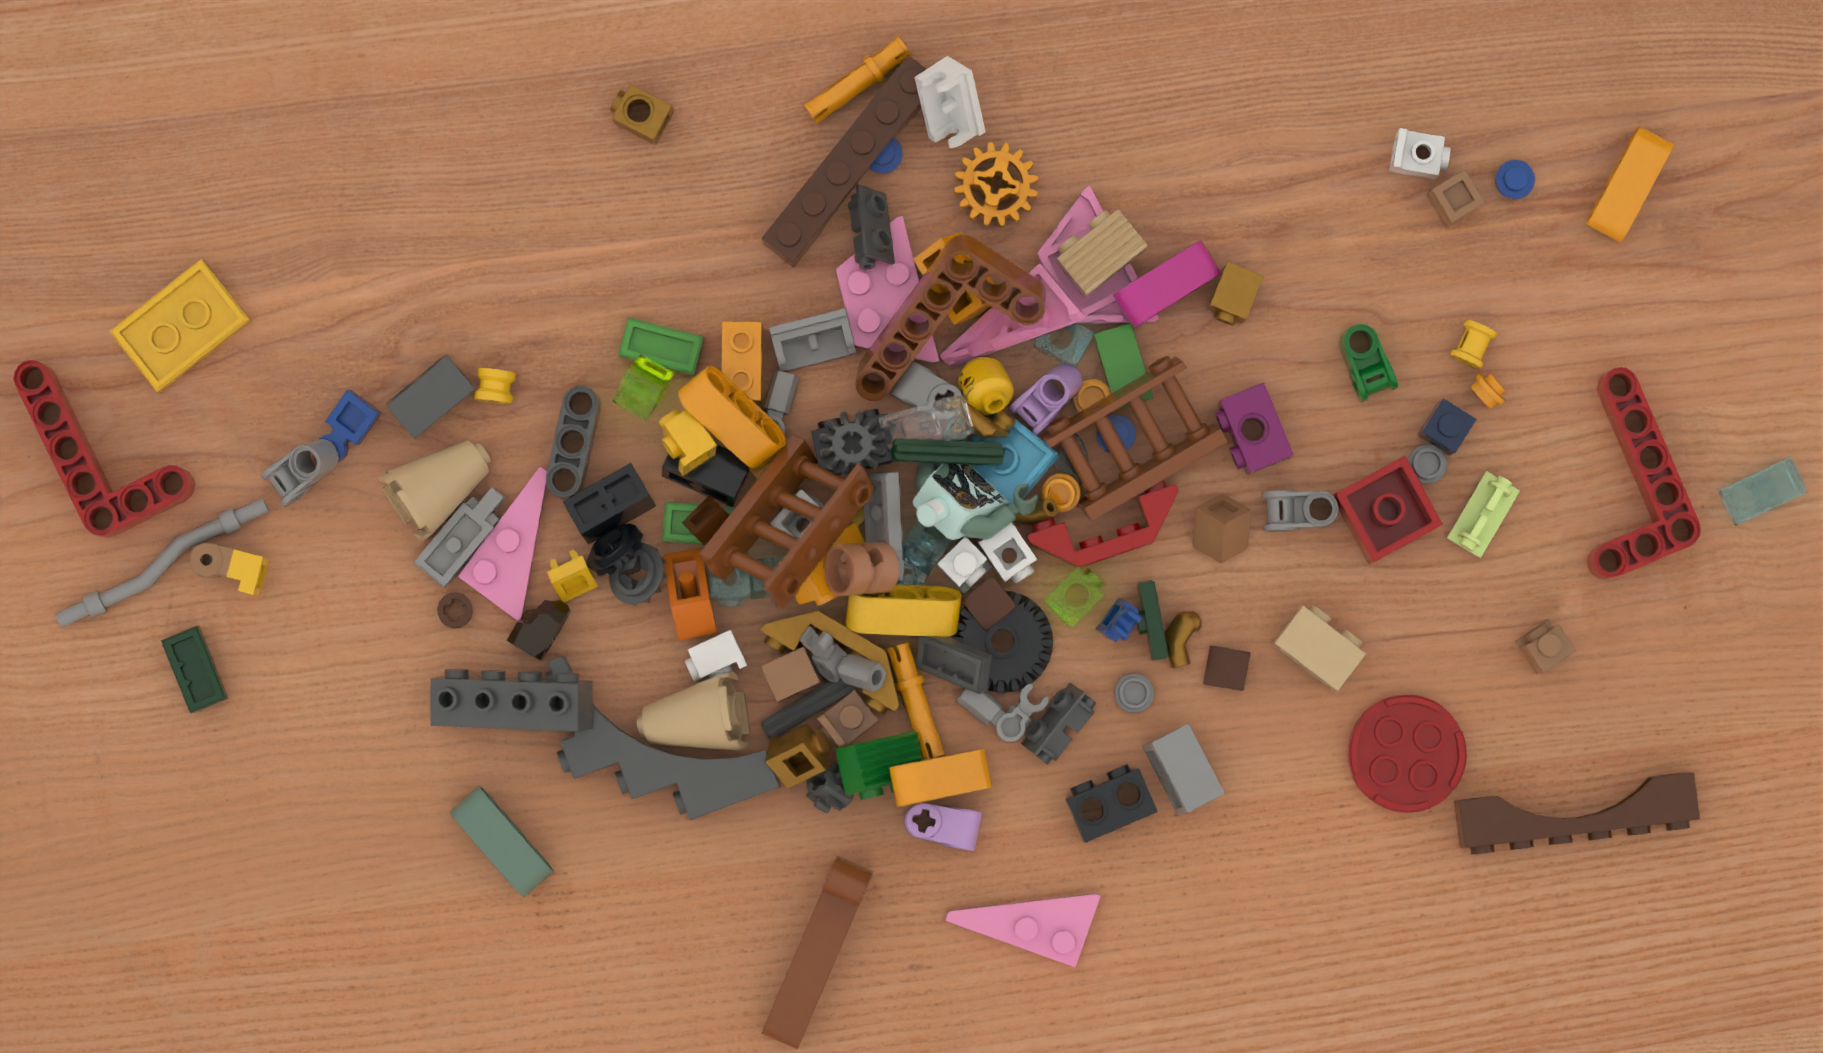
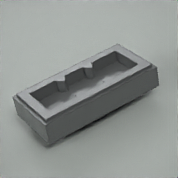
[916,636,992,694]

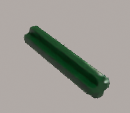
[891,438,1005,466]

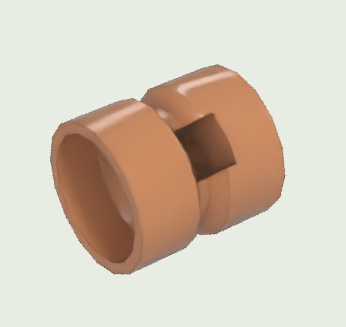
[824,542,899,596]

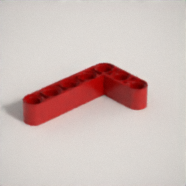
[13,360,195,538]
[1587,367,1701,580]

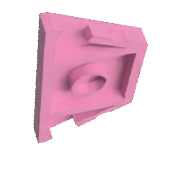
[1037,186,1159,324]
[836,216,939,364]

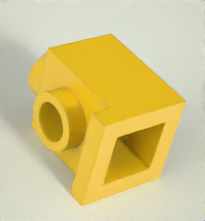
[659,409,717,476]

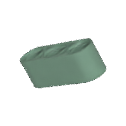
[449,786,554,897]

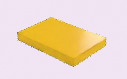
[109,259,251,393]

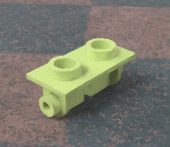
[1447,471,1520,558]

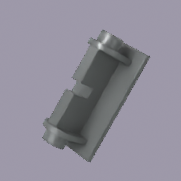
[848,184,895,270]
[1021,683,1097,765]

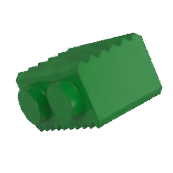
[835,731,923,800]

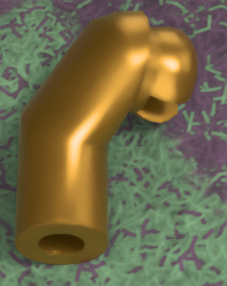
[956,403,1015,439]
[1012,498,1058,526]
[1165,611,1202,669]

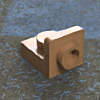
[816,690,879,748]

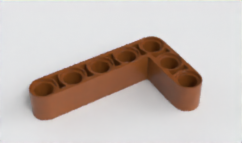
[856,235,1046,401]
[761,856,873,1049]

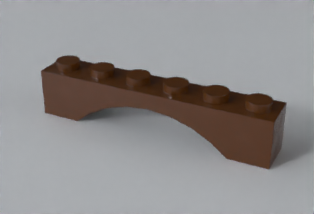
[762,55,926,268]
[1454,772,1700,855]

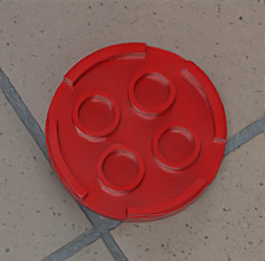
[1348,695,1467,813]

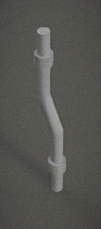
[56,498,269,628]

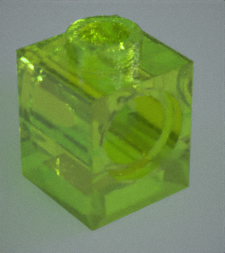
[612,354,675,420]
[1043,567,1105,629]

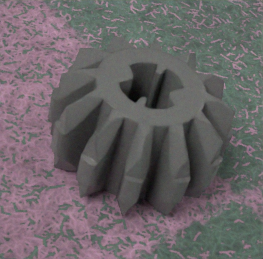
[819,411,885,478]

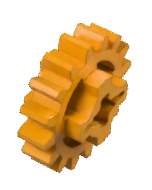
[954,142,1039,228]

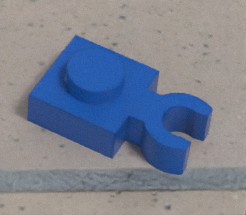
[319,390,382,462]
[1096,598,1142,642]

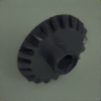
[951,591,1053,693]

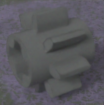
[806,762,854,814]

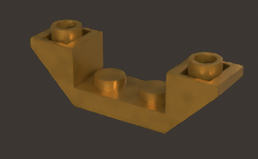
[760,611,899,715]

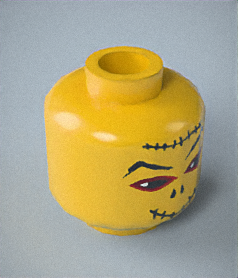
[957,357,1014,415]

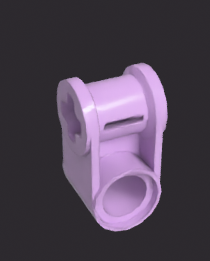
[1009,363,1082,436]
[904,803,982,852]

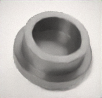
[1408,444,1447,484]
[1114,674,1154,713]

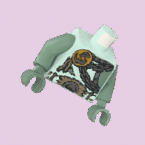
[913,419,1038,540]

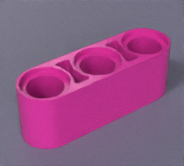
[1113,240,1222,328]

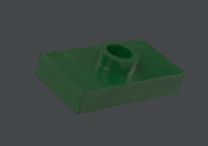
[1137,580,1169,661]
[161,626,229,714]

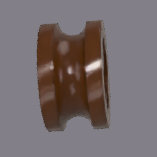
[437,592,473,628]

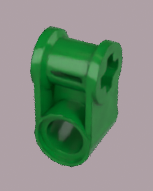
[1339,324,1398,402]

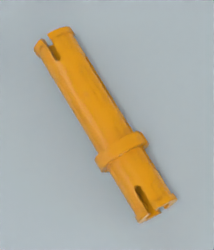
[803,36,913,125]
[885,642,946,761]

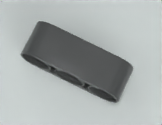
[546,386,601,499]

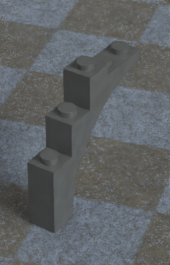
[545,656,780,820]

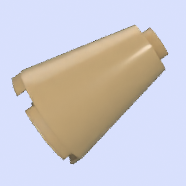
[378,440,491,541]
[637,671,750,750]

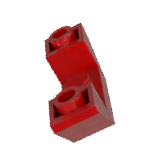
[1026,480,1179,568]

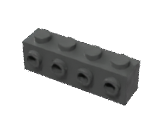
[430,669,593,732]

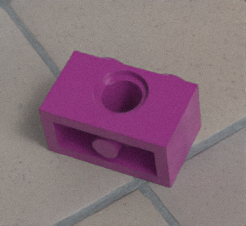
[1215,382,1294,475]

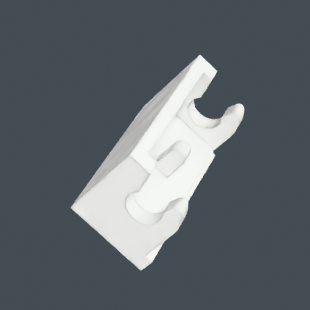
[914,56,986,148]

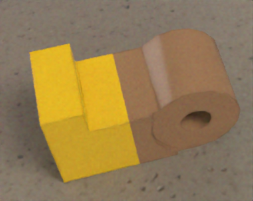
[189,543,270,597]

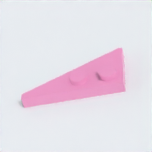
[940,263,1086,368]
[458,467,547,621]
[945,894,1101,967]

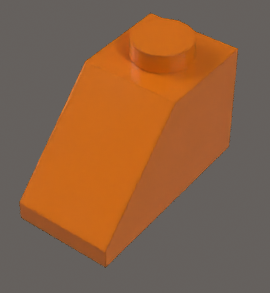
[663,547,717,641]

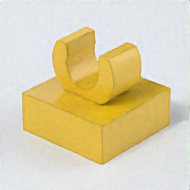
[547,550,598,603]

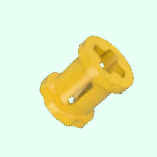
[1450,319,1497,370]

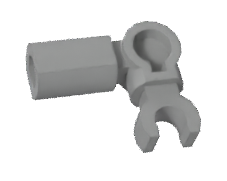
[764,370,800,435]
[800,626,887,692]
[956,683,1049,743]

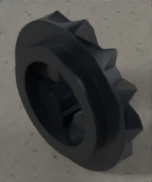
[587,523,643,576]

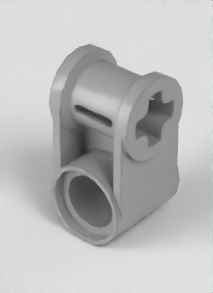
[889,361,965,422]
[261,439,338,507]
[1262,490,1339,532]

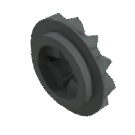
[609,543,667,606]

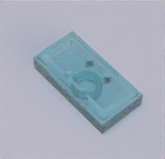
[1718,457,1808,526]

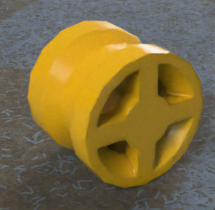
[474,368,516,405]

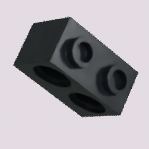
[1065,764,1158,843]

